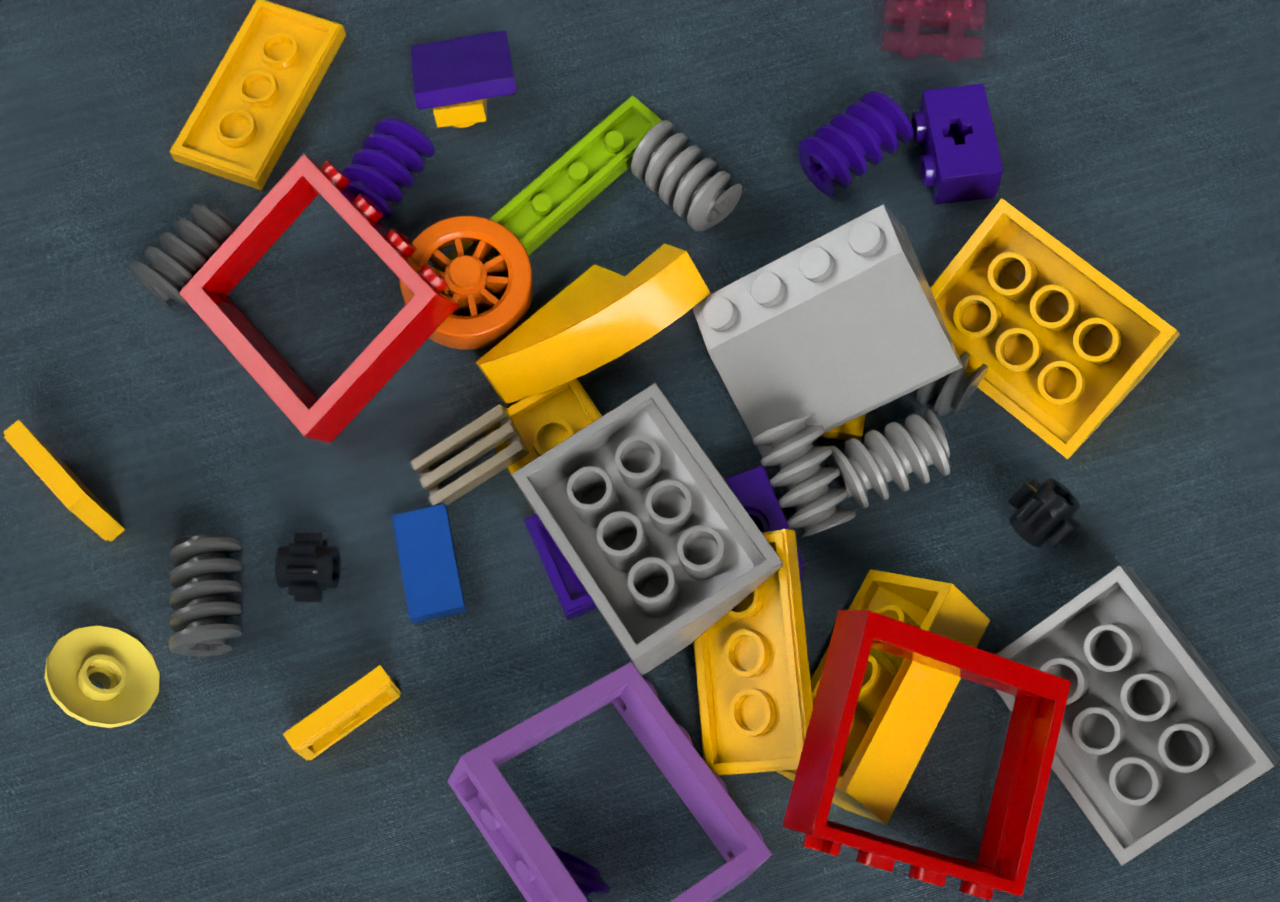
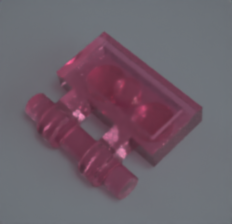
[882,0,986,61]

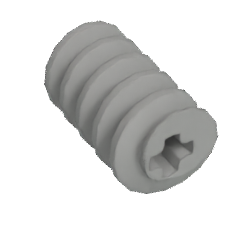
[631,120,742,231]
[827,408,950,509]
[752,412,856,538]

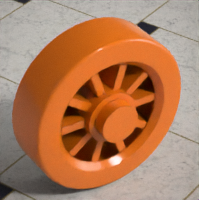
[400,215,533,350]

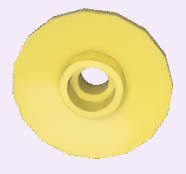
[44,625,160,728]

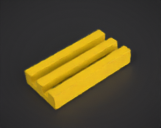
[283,665,402,761]

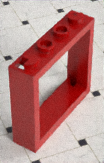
[179,154,459,444]
[782,610,1071,901]

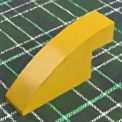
[475,243,711,404]

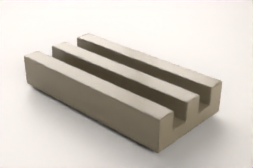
[410,404,530,506]

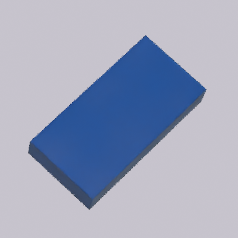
[391,504,467,624]

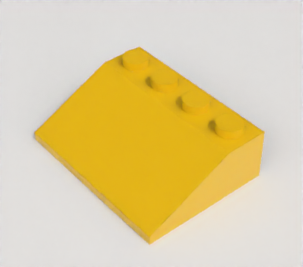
[930,198,1180,459]

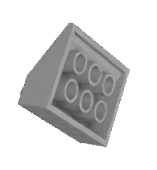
[692,204,963,458]
[512,383,783,676]
[995,565,1280,866]

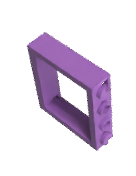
[447,662,772,902]

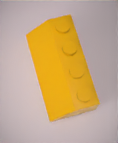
[776,569,990,825]

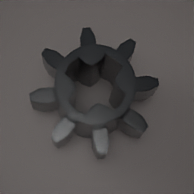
[1008,478,1080,547]
[275,532,341,602]

